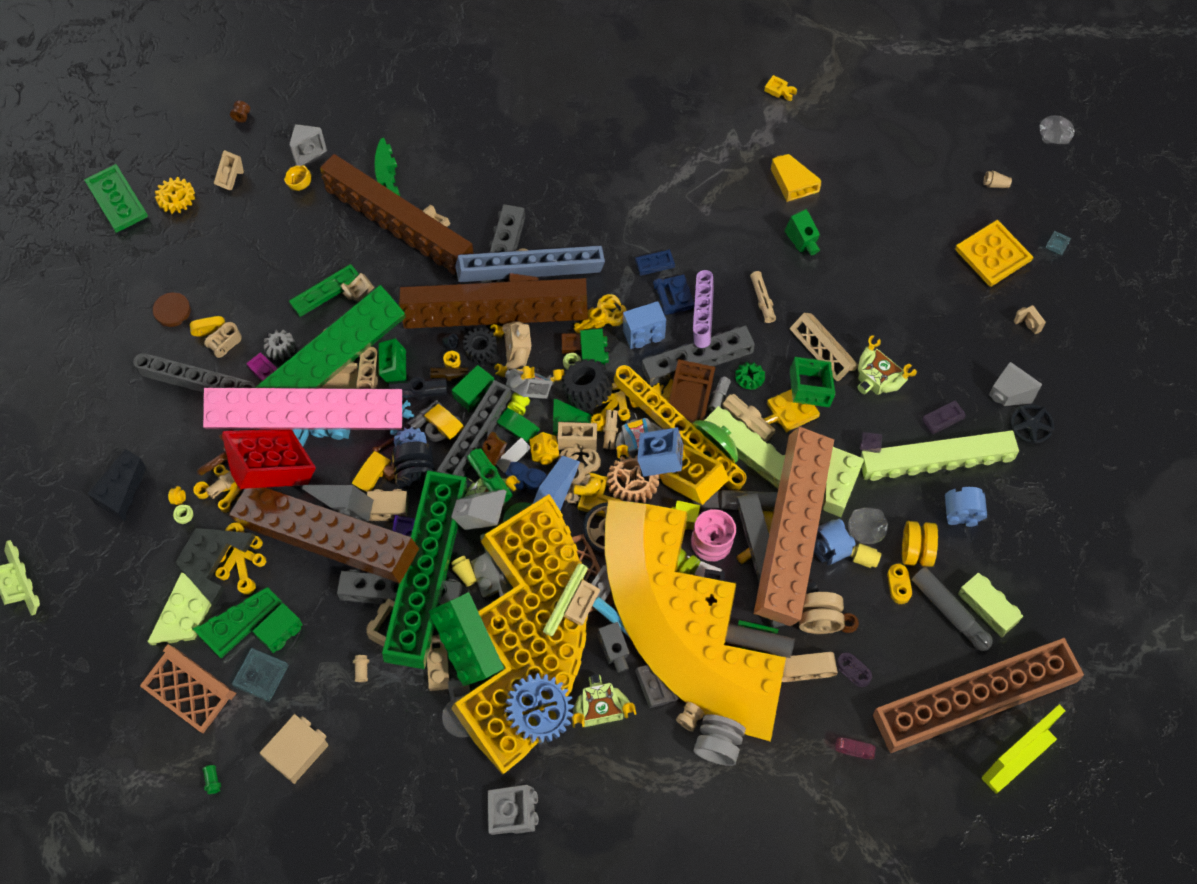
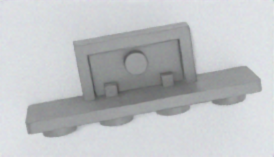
[471,534,512,598]

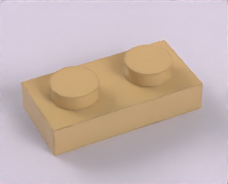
[564,580,601,626]

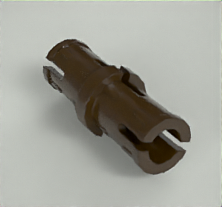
[430,366,468,381]

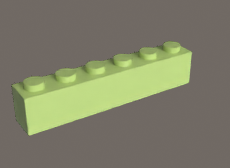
[704,406,785,488]

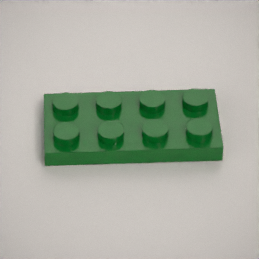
[84,164,148,233]

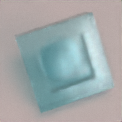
[1046,231,1071,255]

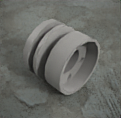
[693,715,746,766]

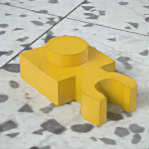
[764,75,797,101]

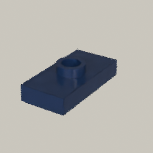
[635,249,675,276]

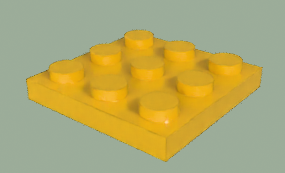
[955,220,1033,287]

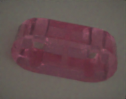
[835,738,876,760]

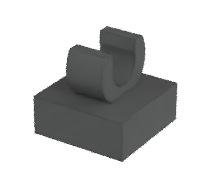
[448,678,471,702]

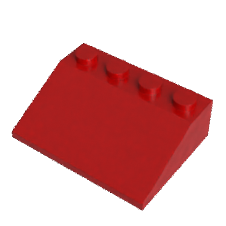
[222,429,316,489]

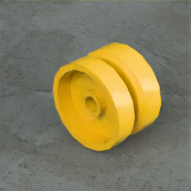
[902,521,938,567]

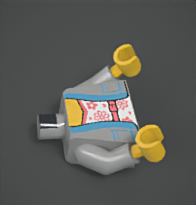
[505,366,564,399]
[615,413,663,459]

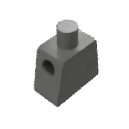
[597,622,629,673]

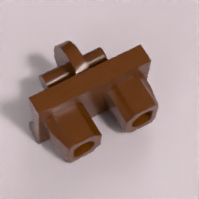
[482,432,507,466]

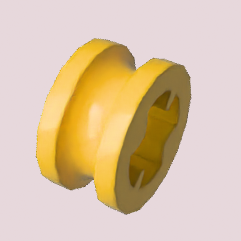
[443,351,461,368]

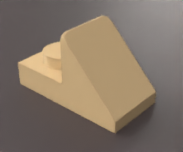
[214,150,244,190]

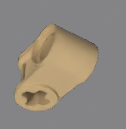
[204,322,242,358]

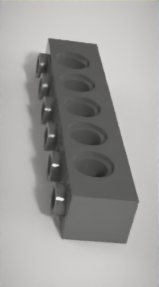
[481,204,525,283]
[642,326,755,387]
[436,380,512,477]
[337,569,462,605]

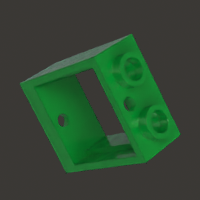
[790,357,835,407]

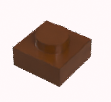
[562,333,581,354]

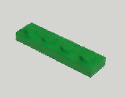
[289,264,359,317]

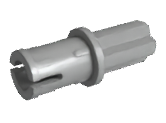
[708,377,731,412]

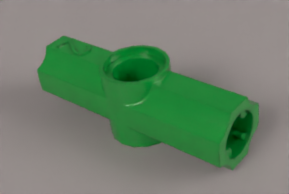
[467,448,512,503]

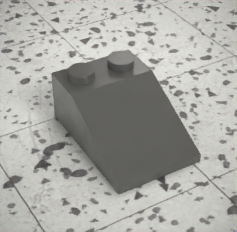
[303,485,374,522]

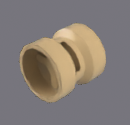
[676,702,705,731]

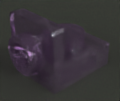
[859,432,882,453]

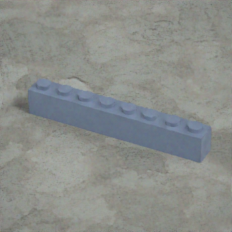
[456,246,605,282]

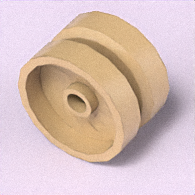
[799,592,845,634]

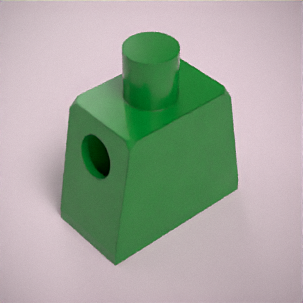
[785,209,820,256]

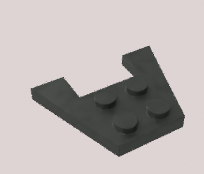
[175,528,255,606]

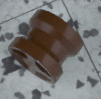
[230,101,251,122]

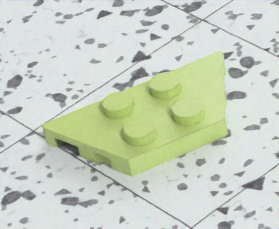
[148,573,211,645]

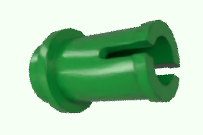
[202,765,221,794]

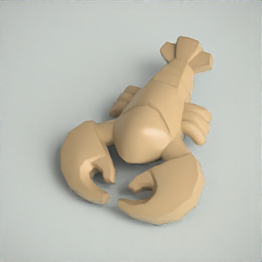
[558,447,601,504]

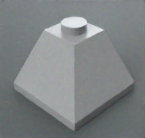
[989,362,1042,406]
[452,490,506,530]

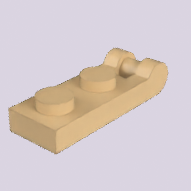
[427,635,450,691]

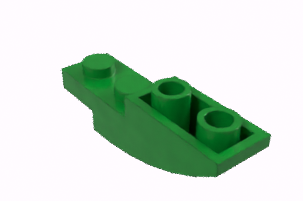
[375,138,400,196]

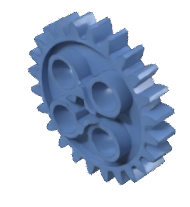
[505,673,574,744]

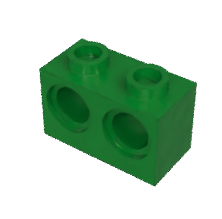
[379,338,406,384]

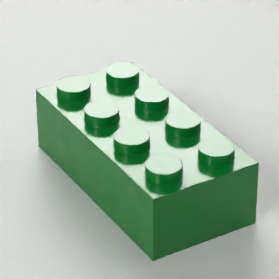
[429,592,504,687]

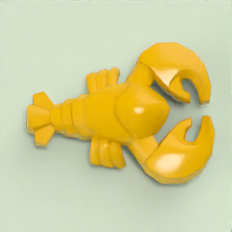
[574,294,627,333]

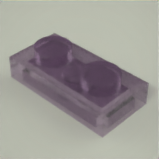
[922,400,966,434]

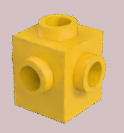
[529,432,560,465]

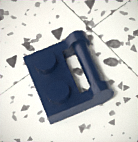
[653,275,695,315]

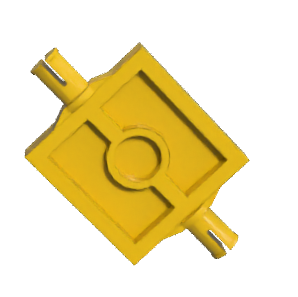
[763,389,820,432]

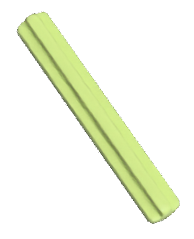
[543,563,588,636]

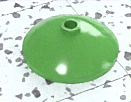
[693,420,738,463]

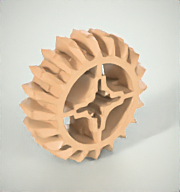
[607,454,659,503]

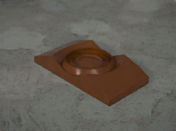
[663,359,715,441]

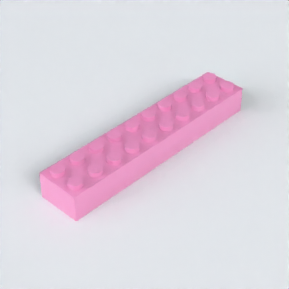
[203,388,402,430]

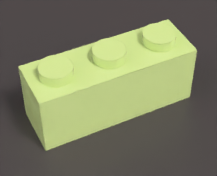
[958,572,1023,638]

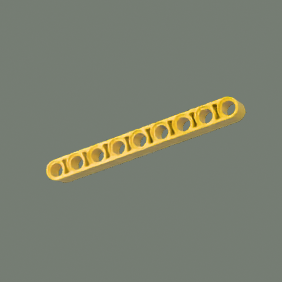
[614,365,747,491]

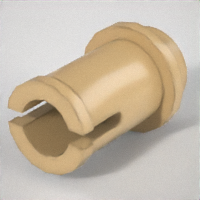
[353,655,369,682]

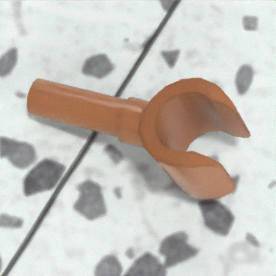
[384,464,395,480]

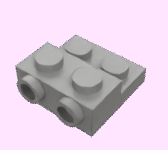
[488,785,539,835]

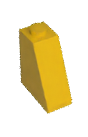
[771,154,821,202]

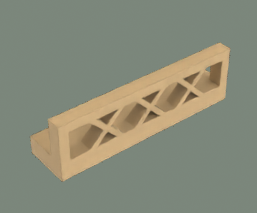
[790,313,858,381]

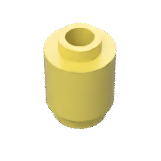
[850,543,881,568]

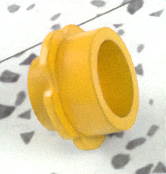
[168,486,186,505]

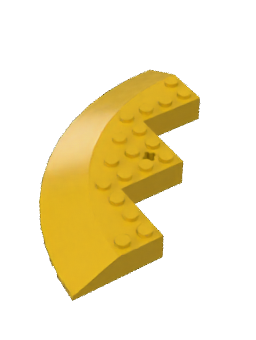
[451,494,588,774]
[605,500,786,742]

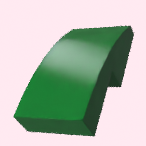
[497,408,540,444]

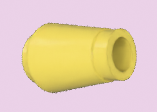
[451,556,477,587]

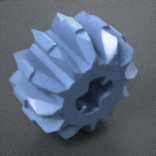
[394,427,427,447]

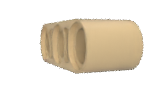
[356,347,379,389]
[782,652,838,682]

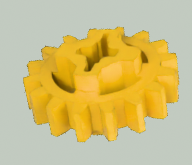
[155,177,195,214]

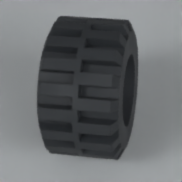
[561,359,613,410]

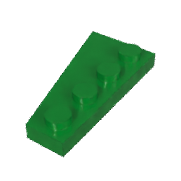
[193,587,282,659]

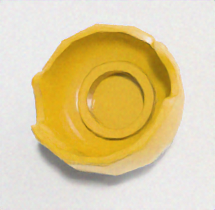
[284,165,311,191]

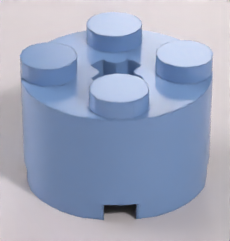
[945,487,987,527]
[814,519,855,566]

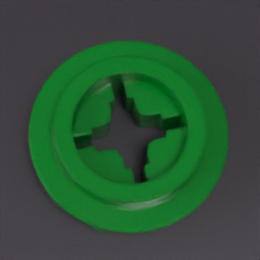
[735,361,765,390]

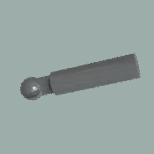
[693,490,778,511]
[911,567,993,651]
[725,624,795,658]

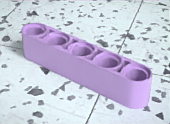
[693,270,714,348]

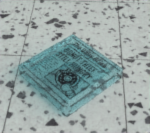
[232,648,289,702]

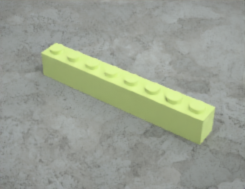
[860,431,1019,481]

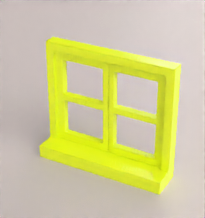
[982,704,1066,794]

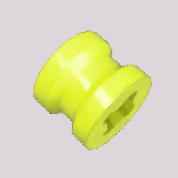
[507,393,530,415]

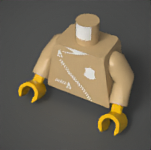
[491,321,531,377]

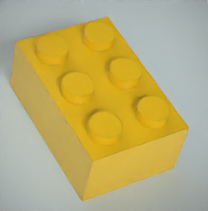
[659,444,729,505]

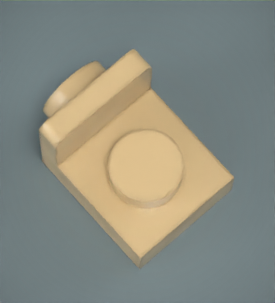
[1014,305,1046,334]

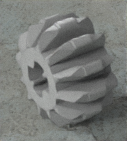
[263,329,296,362]

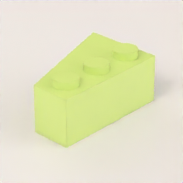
[823,447,864,517]

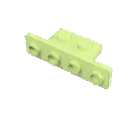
[0,540,40,615]

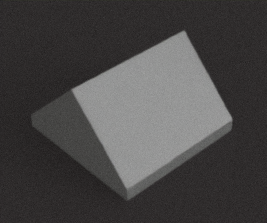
[289,124,327,166]

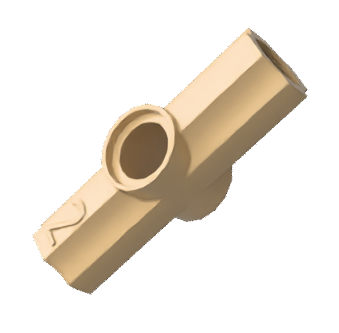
[722,394,775,442]

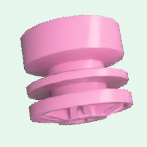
[691,510,736,561]

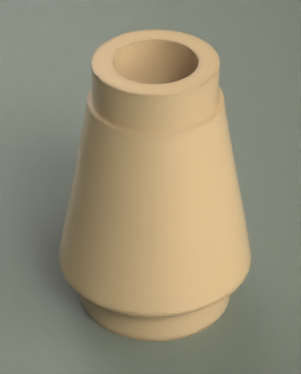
[983,170,1012,188]

